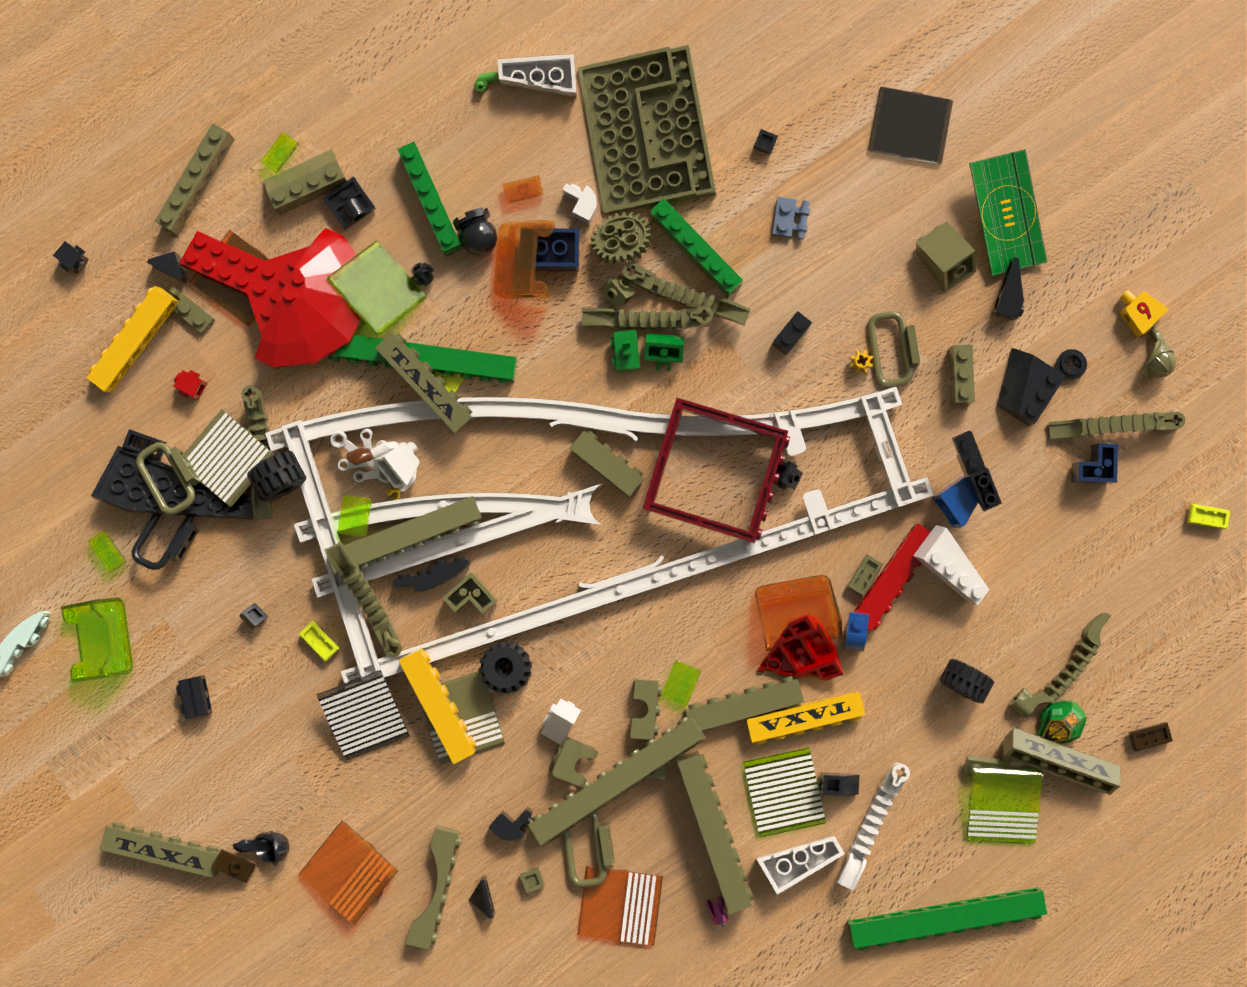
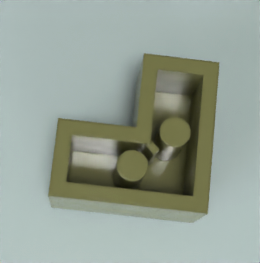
[442,572,498,614]

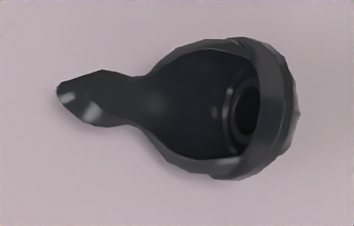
[233,831,289,866]

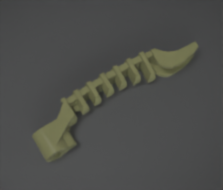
[623,262,751,326]
[582,306,714,329]
[241,385,273,521]
[1049,412,1186,439]
[324,541,402,657]
[1009,613,1111,718]

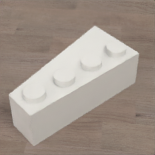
[498,54,577,97]
[757,835,845,894]

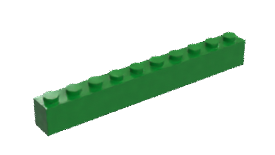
[327,335,518,385]
[847,887,1047,950]

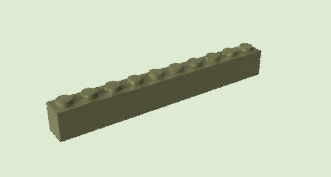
[529,717,707,846]

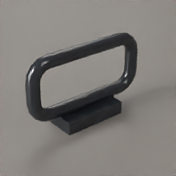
[131,513,199,570]

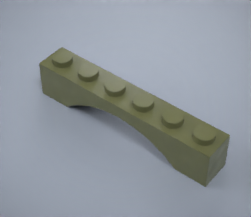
[406,825,462,950]

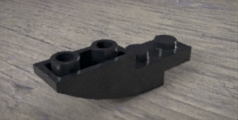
[952,430,1002,512]
[393,557,471,592]

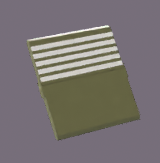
[421,671,505,765]

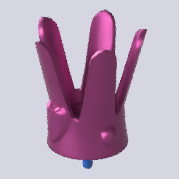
[704,896,729,927]

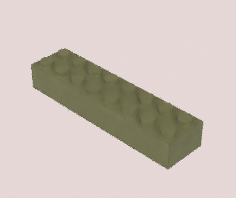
[676,751,754,915]

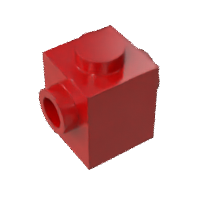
[173,370,207,400]

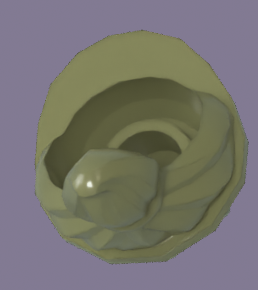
[1141,326,1176,379]

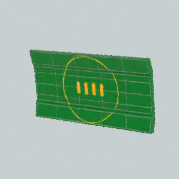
[969,149,1047,276]

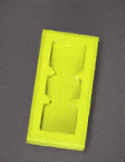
[1187,504,1230,530]
[299,621,340,662]

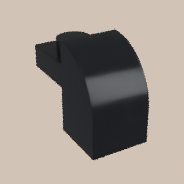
[489,807,533,841]

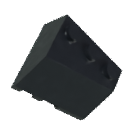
[997,348,1066,426]

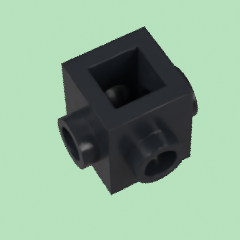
[776,461,803,490]

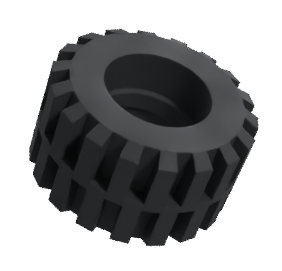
[939,659,995,703]

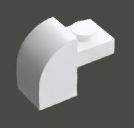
[563,184,597,225]

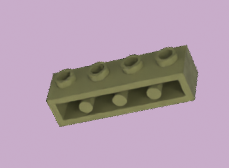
[569,431,644,498]

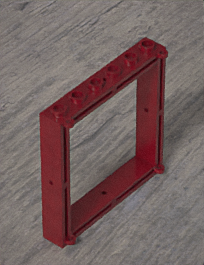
[642,397,791,543]

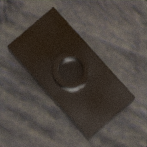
[1128,722,1173,751]
[211,849,256,883]

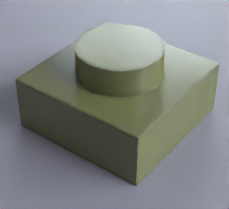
[520,867,545,893]

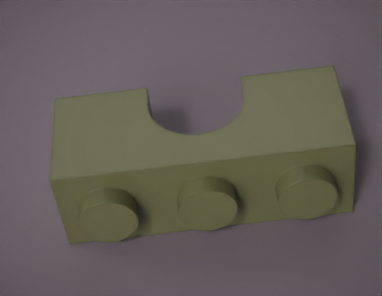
[948,345,975,405]
[630,678,662,740]

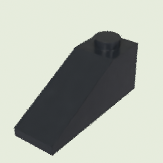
[992,257,1025,320]

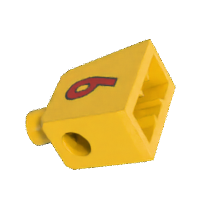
[1119,290,1169,337]

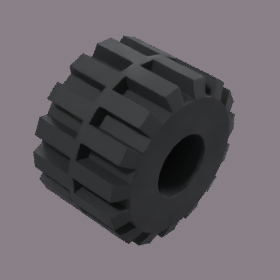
[247,451,307,502]
[479,642,532,693]

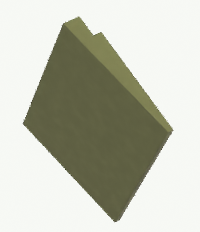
[578,45,717,214]

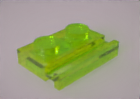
[337,495,373,537]
[661,659,701,706]

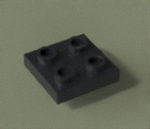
[323,176,376,230]

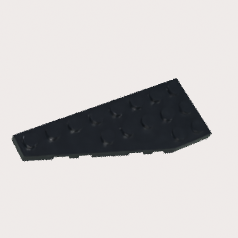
[91,446,254,520]

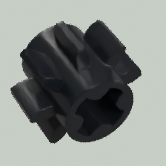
[410,262,434,286]

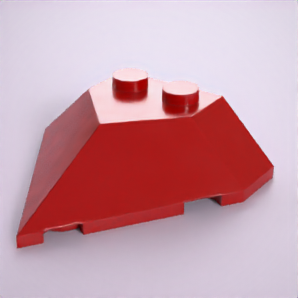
[757,614,844,681]

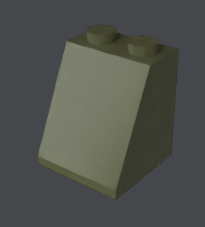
[916,221,976,292]

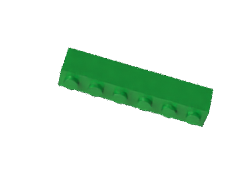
[397,141,463,257]
[650,198,743,297]

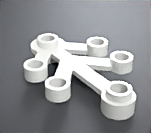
[330,429,389,483]

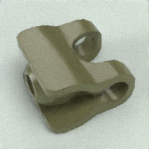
[549,736,599,787]

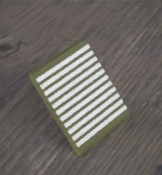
[185,409,274,507]

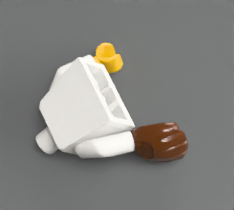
[346,441,419,500]

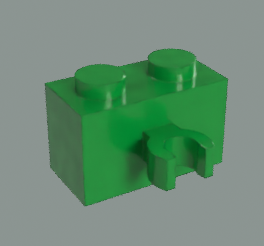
[610,330,640,373]
[644,334,685,371]

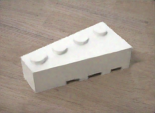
[913,525,989,605]

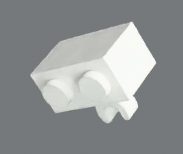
[541,699,581,745]

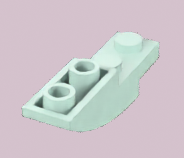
[0,611,51,677]

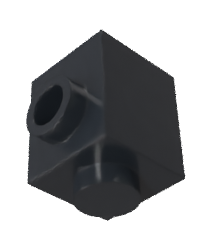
[53,241,89,273]

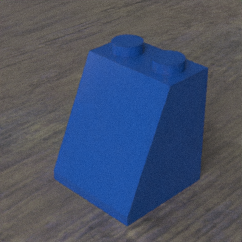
[932,475,978,528]

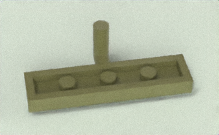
[963,740,1045,785]

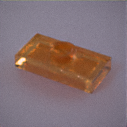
[502,175,544,204]

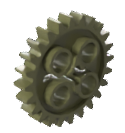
[591,212,653,266]

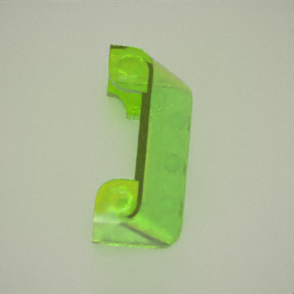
[61,597,133,683]

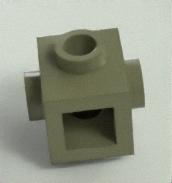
[602,275,637,309]

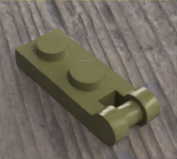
[169,286,215,334]

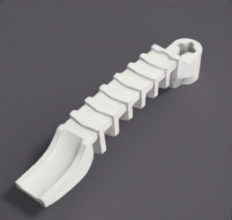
[836,762,910,891]

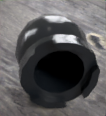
[453,207,498,256]

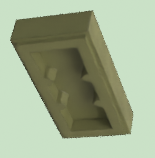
[846,554,883,597]

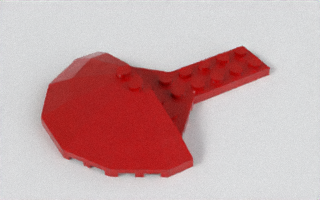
[179,228,369,369]

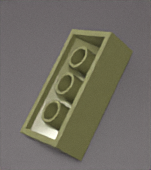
[264,149,347,215]

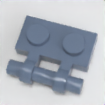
[772,197,810,239]

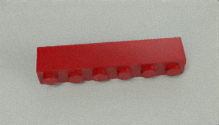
[853,523,930,631]

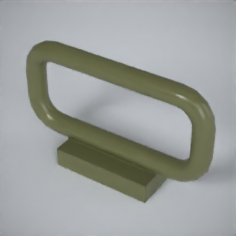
[867,311,920,388]
[136,442,201,515]
[563,812,615,888]

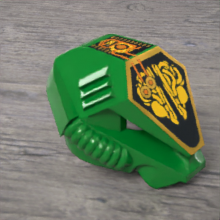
[1037,700,1086,744]

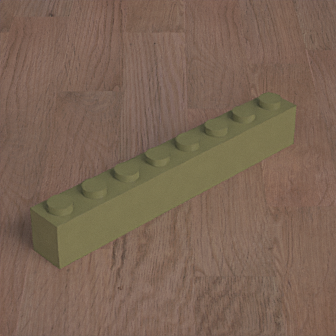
[328,496,482,577]

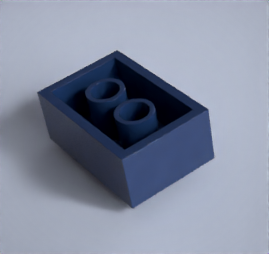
[521,228,580,272]

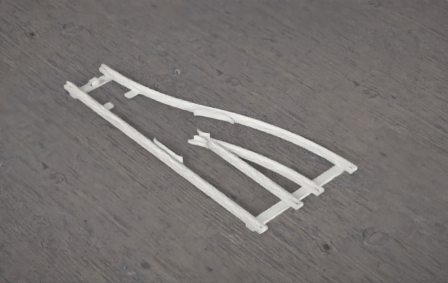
[265,387,933,690]

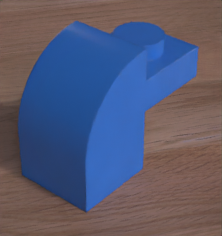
[843,611,869,652]

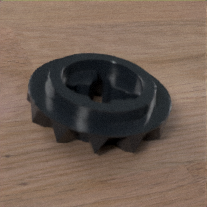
[1056,349,1087,380]

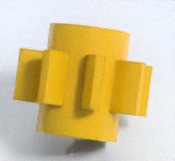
[849,350,873,374]

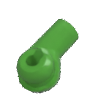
[474,72,498,92]

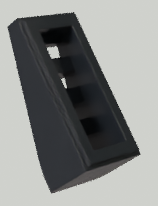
[122,429,167,460]

